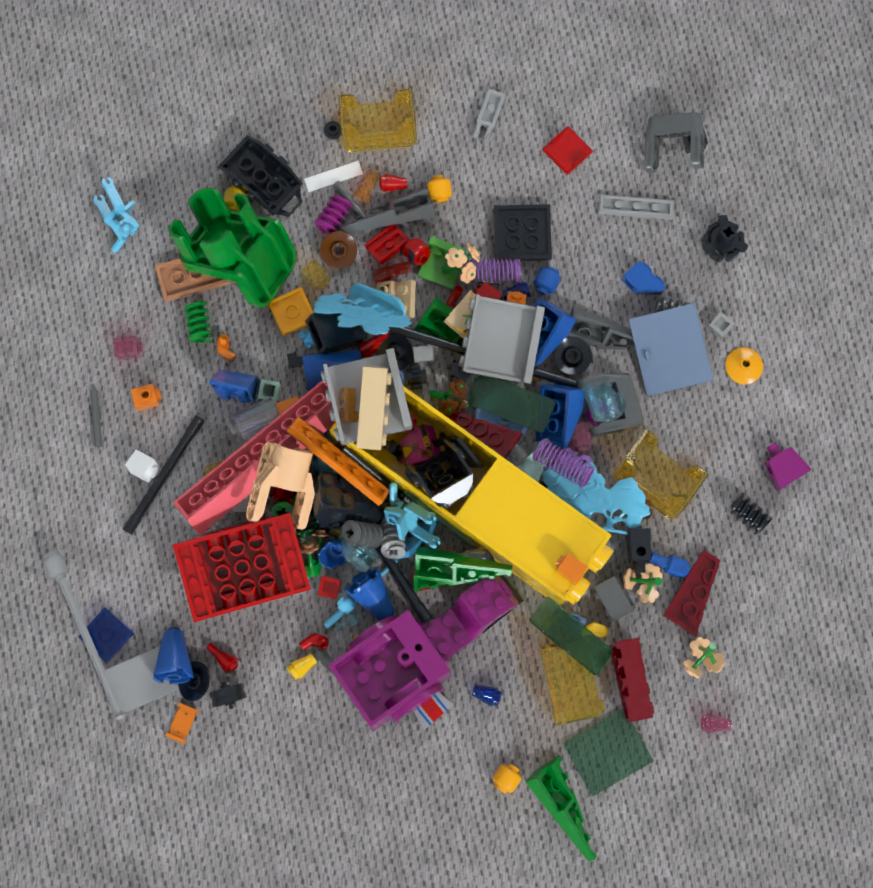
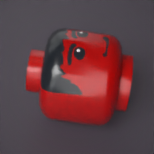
[403,238,431,266]

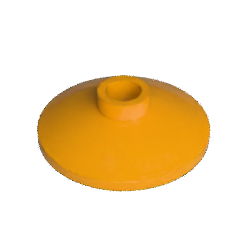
[725,347,763,384]

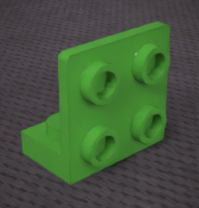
[418,236,467,289]

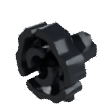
[702,215,748,262]

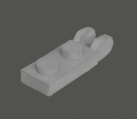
[473,89,506,142]

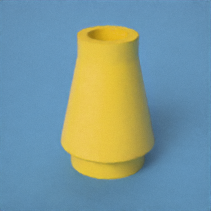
[287,653,317,680]

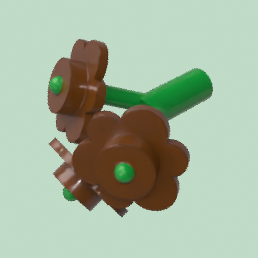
[429,378,469,417]

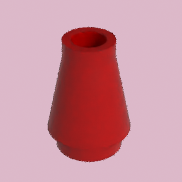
[379,173,407,192]

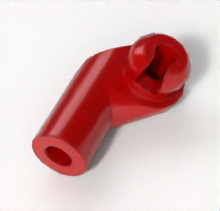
[446,285,464,310]
[299,633,329,651]

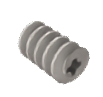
[380,517,406,559]

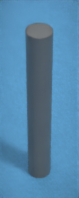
[333,181,366,218]
[90,390,102,447]

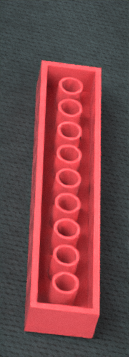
[173,381,336,535]

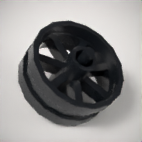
[208,681,247,709]

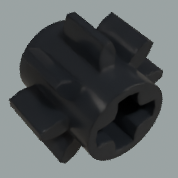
[407,365,427,390]

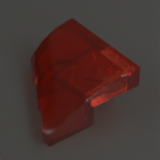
[372,260,412,284]

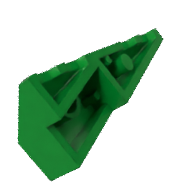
[525,755,597,861]

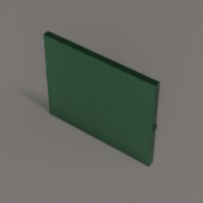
[563,709,654,796]

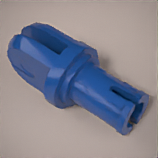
[648,551,690,578]

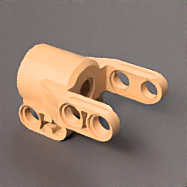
[246,442,315,530]

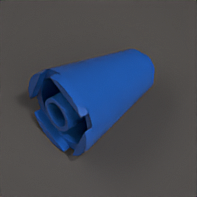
[345,567,395,621]
[153,627,193,684]

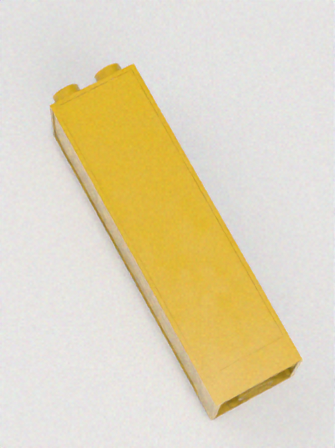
[329,386,614,606]

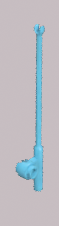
[323,519,440,629]

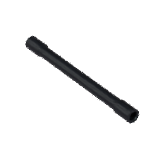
[123,415,205,535]
[375,544,432,623]

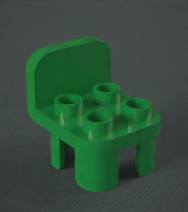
[168,188,296,308]

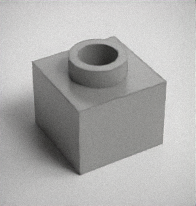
[413,343,434,366]

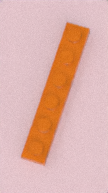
[287,416,390,506]

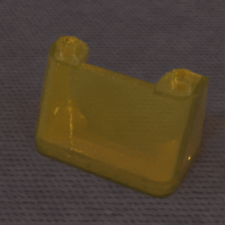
[338,88,417,152]
[613,428,709,519]
[539,638,605,726]

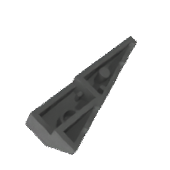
[341,181,436,233]
[565,305,635,350]

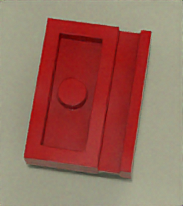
[364,224,409,265]

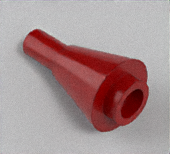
[359,333,390,358]
[271,487,295,504]
[206,643,239,674]

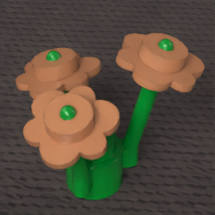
[298,528,331,577]

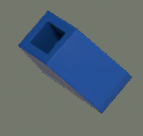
[621,261,666,295]

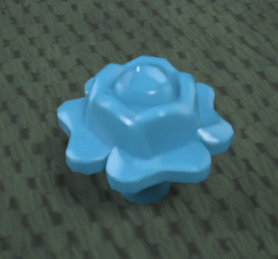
[299,328,314,348]

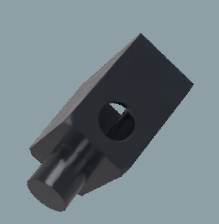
[626,528,651,573]

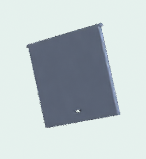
[629,301,714,396]

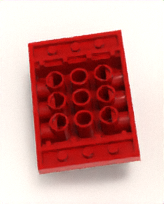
[172,512,311,622]

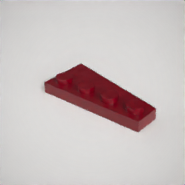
[447,412,523,459]
[662,550,720,637]

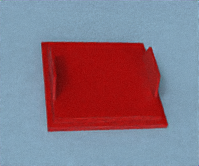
[542,126,593,175]

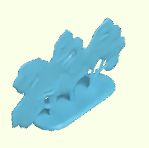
[314,283,412,335]
[542,462,650,535]

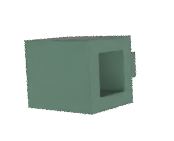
[255,379,280,414]

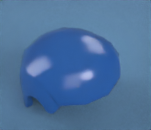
[318,539,350,569]

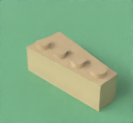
[357,366,392,450]

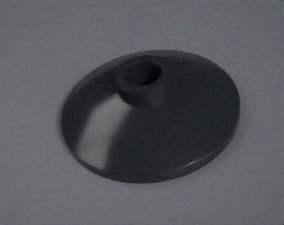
[378,333,414,370]
[554,337,592,375]
[179,661,210,701]

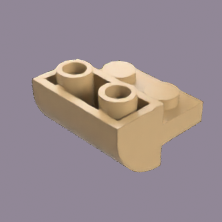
[376,280,416,319]

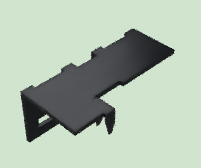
[287,351,318,369]

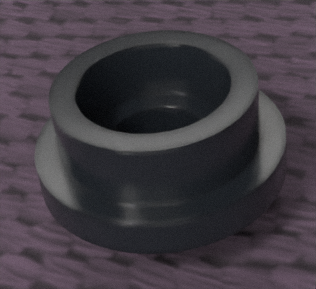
[324,121,342,140]
[384,439,402,457]

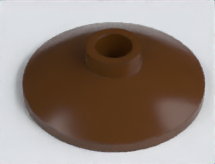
[320,231,357,269]

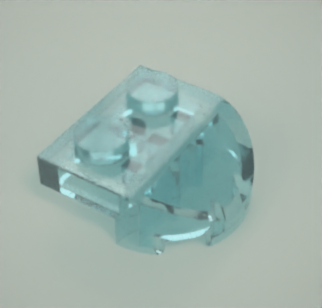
[582,382,626,423]
[341,538,379,573]

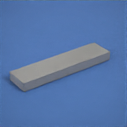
[598,194,674,220]

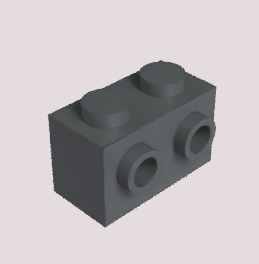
[594,573,636,621]

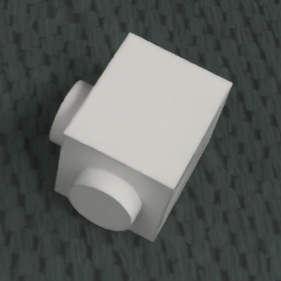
[125,450,160,483]

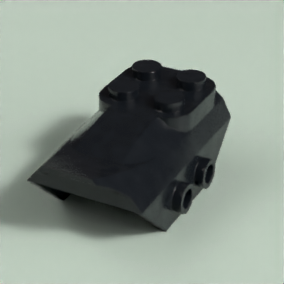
[217,135,303,217]
[404,439,473,508]
[311,472,392,530]

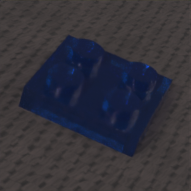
[78,607,135,663]

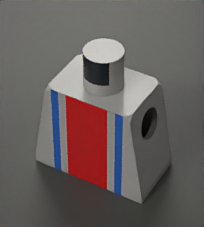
[414,692,454,730]

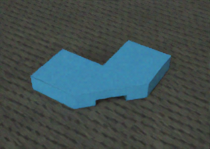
[396,519,437,560]

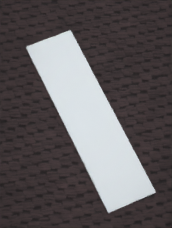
[304,161,363,192]

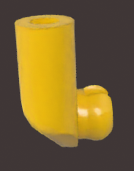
[580,622,608,638]

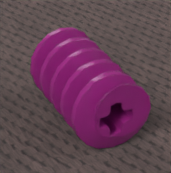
[314,195,353,236]

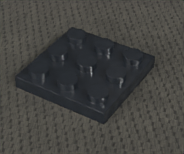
[494,204,552,261]

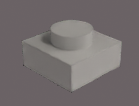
[708,311,735,339]

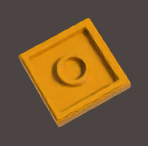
[269,287,314,337]

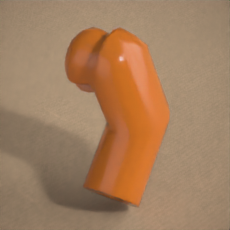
[217,334,236,362]

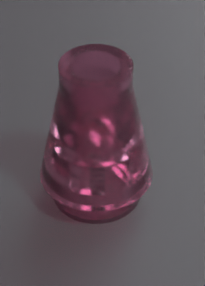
[701,714,732,734]

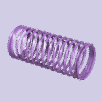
[463,259,520,283]
[532,439,595,488]

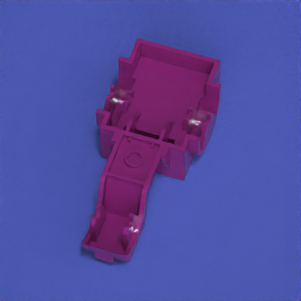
[328,576,519,732]

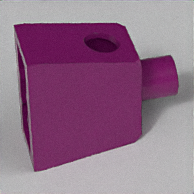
[764,442,812,491]

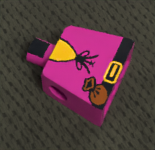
[396,424,441,467]

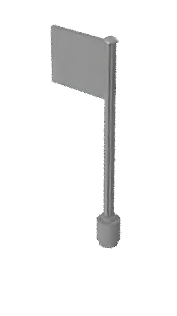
[44,551,179,720]

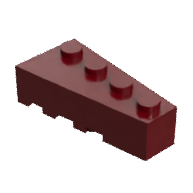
[609,637,654,723]

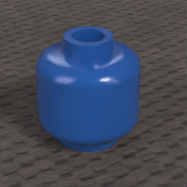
[533,266,561,295]

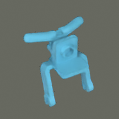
[93,177,139,253]
[384,482,441,548]

